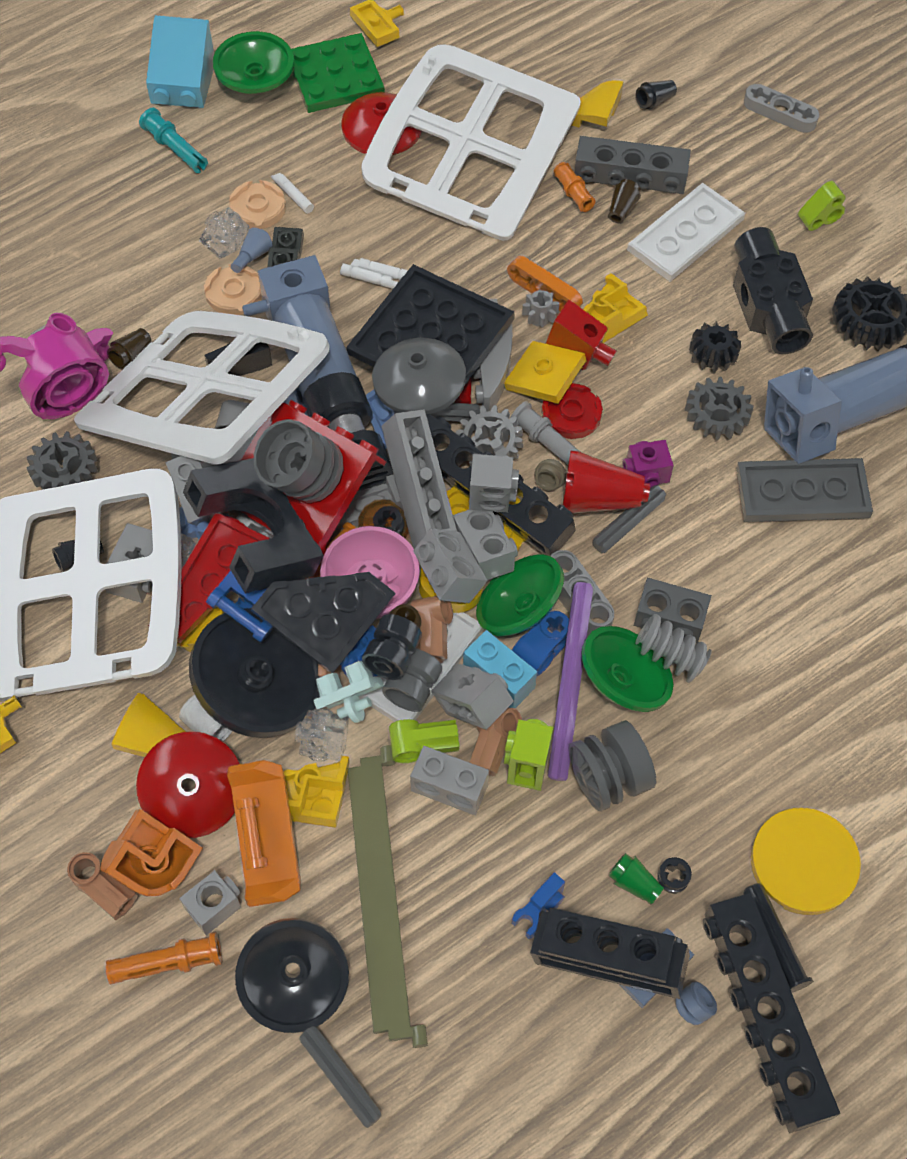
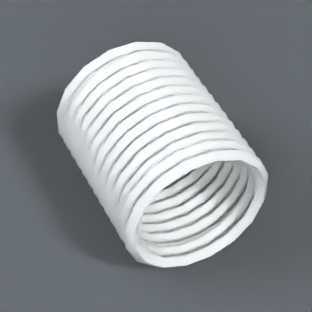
[179,695,232,742]

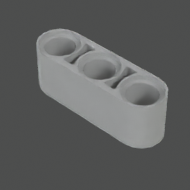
[551,550,614,637]

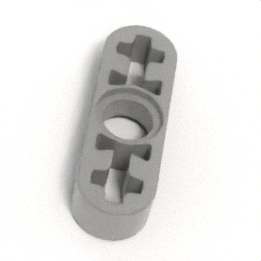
[744,84,819,133]

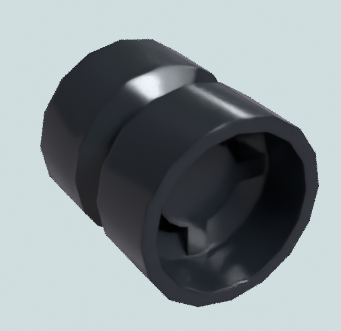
[362,614,422,680]

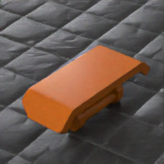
[227,760,301,907]

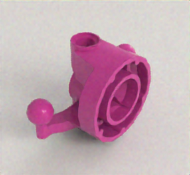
[0,312,113,419]

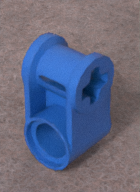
[512,611,569,676]

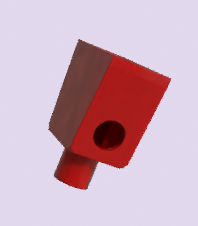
[545,299,617,370]

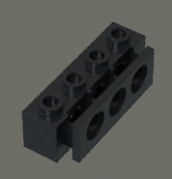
[530,907,690,999]

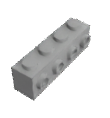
[381,409,457,549]

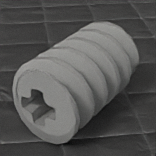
[635,614,712,683]

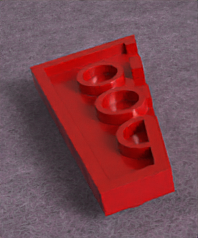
[148,513,270,644]

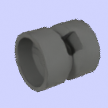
[382,649,442,712]

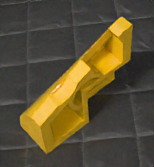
[571,80,624,128]
[583,273,648,343]
[111,693,186,757]
[284,756,350,828]

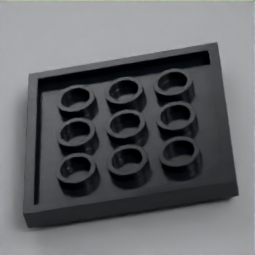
[346,264,515,384]

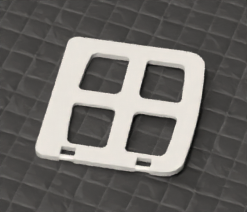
[362,44,581,241]
[74,311,330,464]
[0,469,182,702]

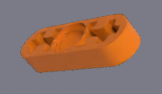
[507,256,583,312]

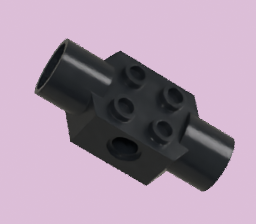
[733,227,813,354]

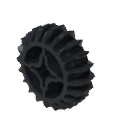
[832,276,907,352]

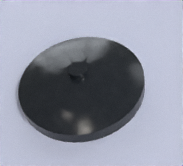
[189,608,320,738]

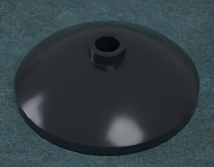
[235,918,349,1033]

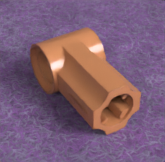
[410,596,453,663]
[469,707,522,776]
[67,852,138,920]

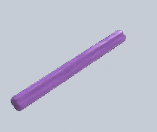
[548,582,593,781]

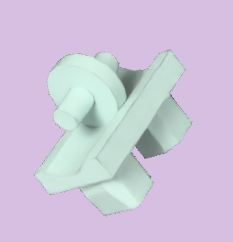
[314,661,384,723]

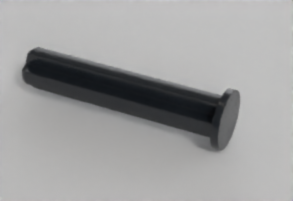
[743,883,814,993]

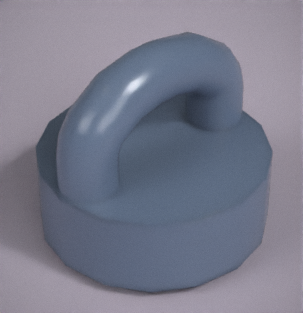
[675,982,717,1025]

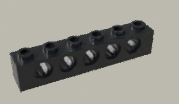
[426,414,576,556]
[703,893,841,1134]

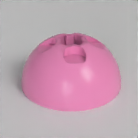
[320,526,420,619]

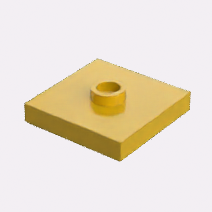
[504,341,586,403]

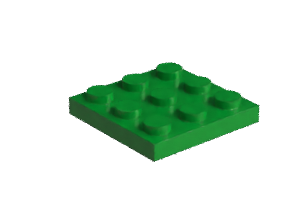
[292,33,385,113]

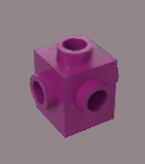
[622,439,674,488]

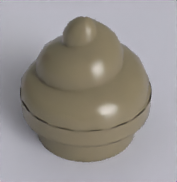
[535,459,566,491]

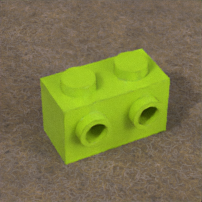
[504,719,553,791]

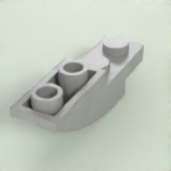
[473,299,512,412]

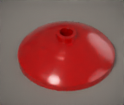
[341,92,422,156]
[136,731,240,838]

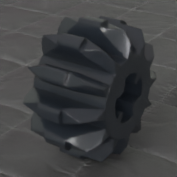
[689,321,741,373]

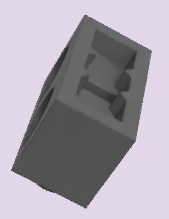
[634,577,712,644]

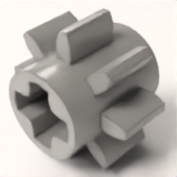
[522,289,559,327]

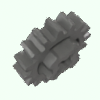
[685,377,754,440]
[27,431,98,490]

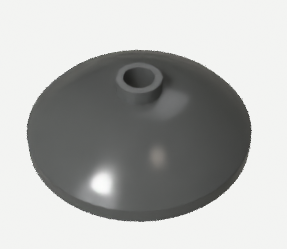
[372,338,466,414]

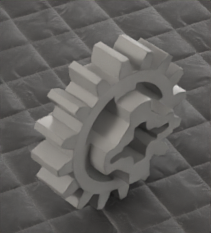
[456,405,524,466]

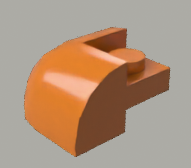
[100,809,203,897]

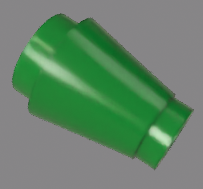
[608,853,664,905]

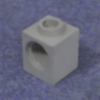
[179,870,241,936]

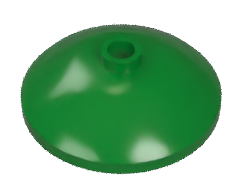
[213,31,294,94]
[476,554,564,636]
[581,626,674,712]

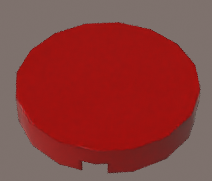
[541,383,603,439]

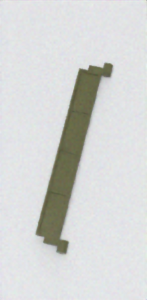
[348,745,428,1048]

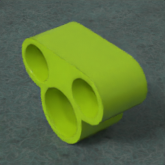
[798,181,846,231]

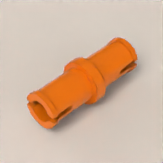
[554,162,596,212]

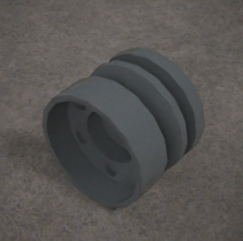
[254,419,343,503]
[568,720,657,812]

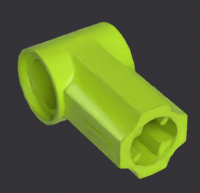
[389,719,460,763]

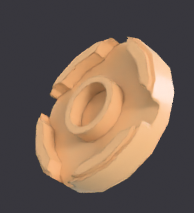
[229,180,286,229]
[204,264,262,315]

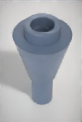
[231,227,272,273]

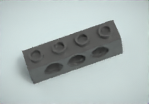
[574,136,691,194]

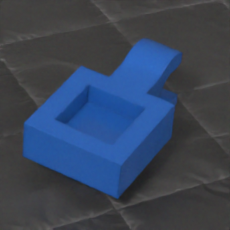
[512,872,565,939]

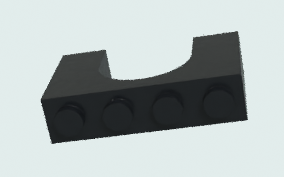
[183,458,324,594]

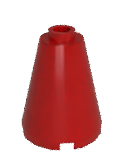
[563,451,650,514]

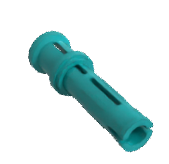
[139,107,208,173]

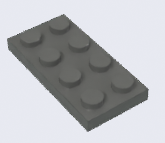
[736,458,873,522]

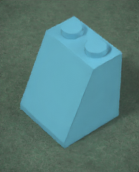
[146,15,214,108]

